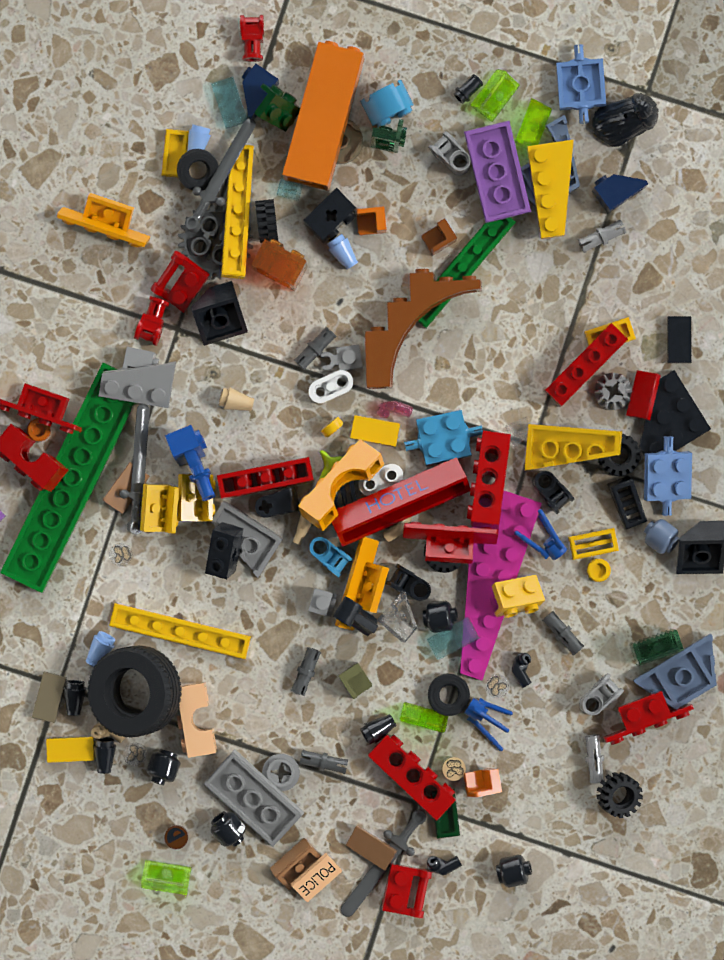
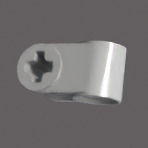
[428,131,470,176]
[579,673,624,716]

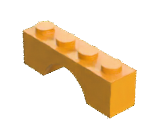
[298,439,384,531]

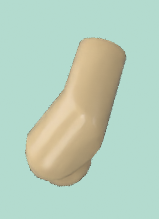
[383,517,412,542]
[91,723,126,743]

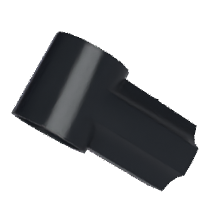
[333,596,378,636]

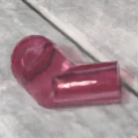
[377,401,413,419]

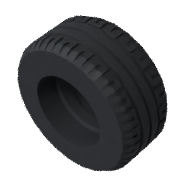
[87,645,182,738]

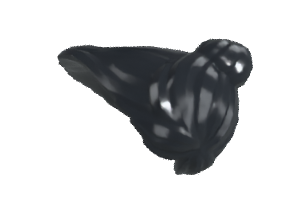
[592,93,659,147]

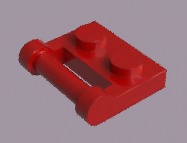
[150,251,210,313]
[381,863,432,918]

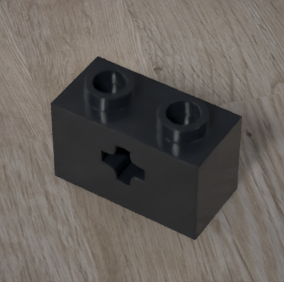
[303,188,356,243]
[205,522,244,580]

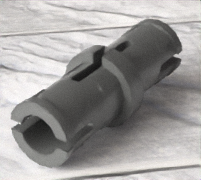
[294,327,337,370]
[542,611,584,656]
[291,647,321,696]
[299,749,348,774]

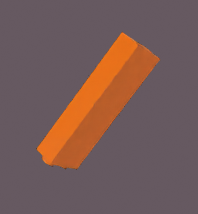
[282,41,365,191]

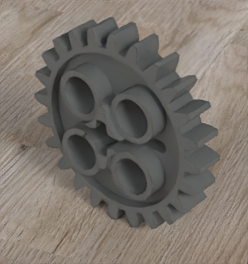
[178,204,254,280]

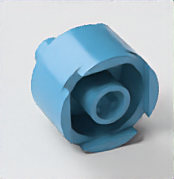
[360,80,414,129]

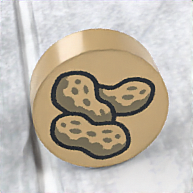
[442,757,466,781]

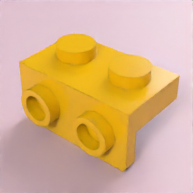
[178,474,216,522]
[140,484,180,534]
[492,575,545,618]

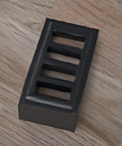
[607,476,647,530]

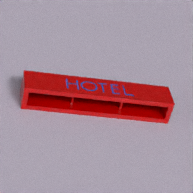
[331,457,470,547]

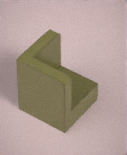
[338,662,372,699]

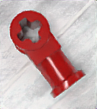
[240,15,264,62]
[134,296,169,346]

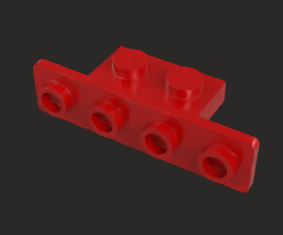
[0,383,82,434]
[403,522,498,564]
[602,691,694,745]

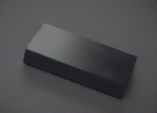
[667,316,692,364]

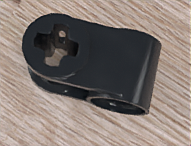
[532,471,575,514]
[255,487,300,518]
[385,564,431,601]

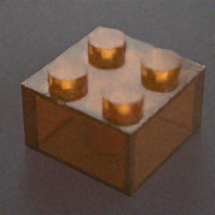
[252,239,308,292]

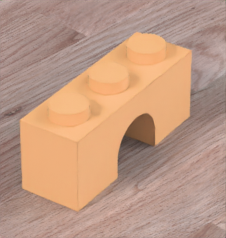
[177,682,217,758]

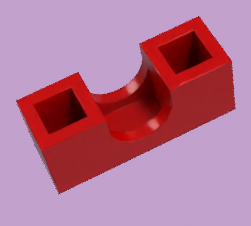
[0,424,69,492]

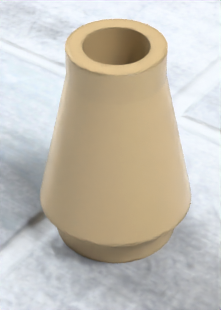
[218,387,254,412]

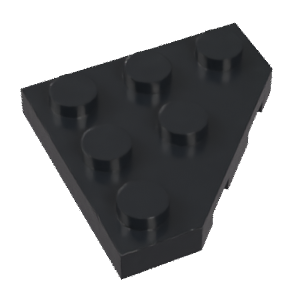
[639,370,711,456]

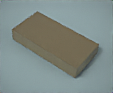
[32,671,67,723]

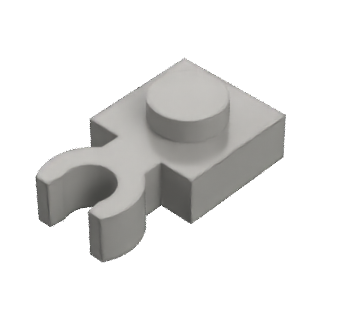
[321,344,363,371]

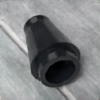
[63,680,87,716]
[360,714,397,745]
[93,738,116,774]

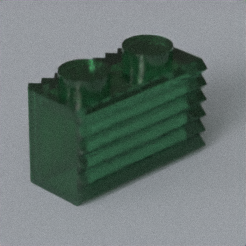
[629,628,684,666]

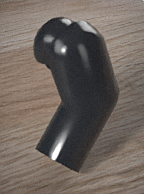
[512,653,532,688]
[427,856,462,876]

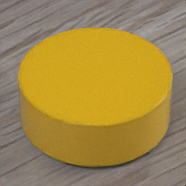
[320,416,343,438]
[587,559,611,582]

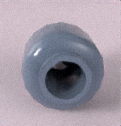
[644,519,680,554]

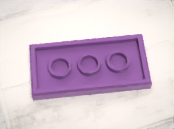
[464,121,531,223]

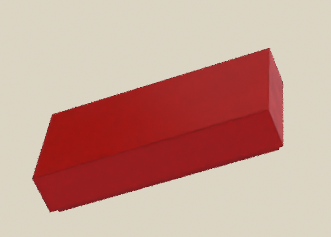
[626,370,661,420]

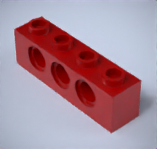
[544,323,628,407]
[467,431,511,530]
[217,457,314,499]
[368,734,456,821]

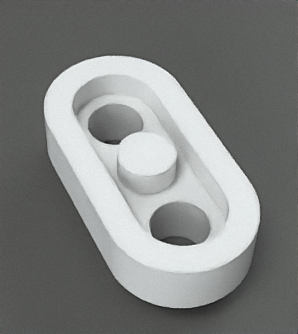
[309,370,353,404]
[359,464,403,496]

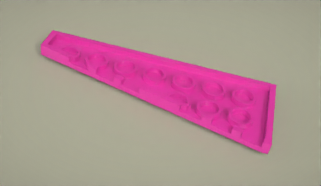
[460,491,542,681]

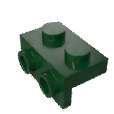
[254,83,300,132]

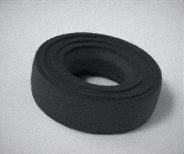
[177,149,219,191]
[428,674,470,716]

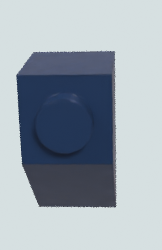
[242,63,279,120]
[592,174,648,214]

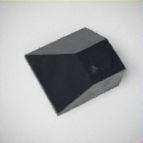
[191,281,248,346]
[676,521,724,574]

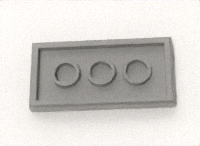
[204,749,304,847]

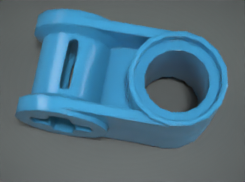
[309,537,353,578]

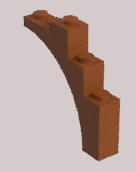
[365,269,482,389]

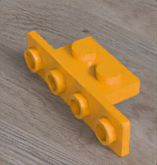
[57,193,150,247]
[335,537,389,631]

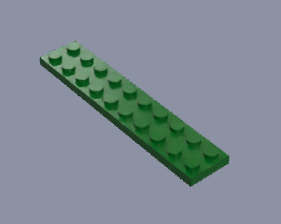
[0,363,136,593]

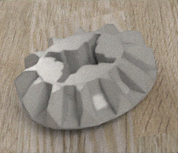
[594,372,632,410]
[262,754,300,792]

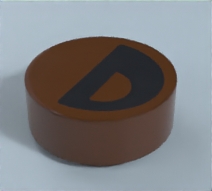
[164,825,189,849]

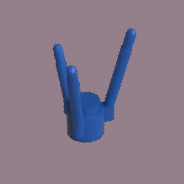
[514,509,567,560]
[464,698,513,751]

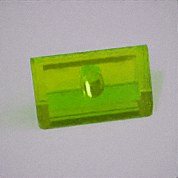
[471,69,520,122]
[515,98,552,149]
[399,702,448,733]
[141,860,192,895]

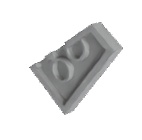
[99,361,176,408]
[211,501,283,578]

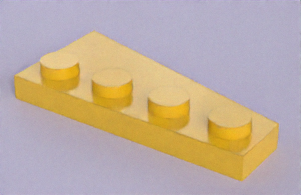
[527,139,574,239]
[525,424,622,471]

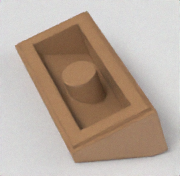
[103,462,150,514]
[346,825,398,871]
[270,838,321,890]

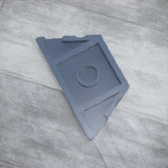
[633,633,717,709]

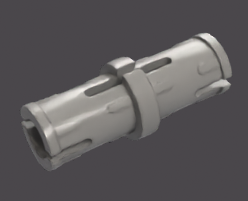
[578,220,626,253]
[585,734,605,783]

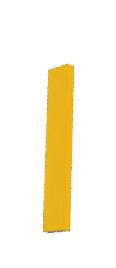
[221,144,254,279]
[109,603,251,659]

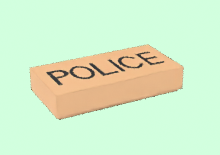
[291,853,342,902]

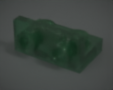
[371,119,407,153]

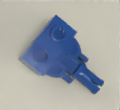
[165,425,215,501]

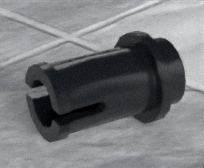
[454,74,483,104]

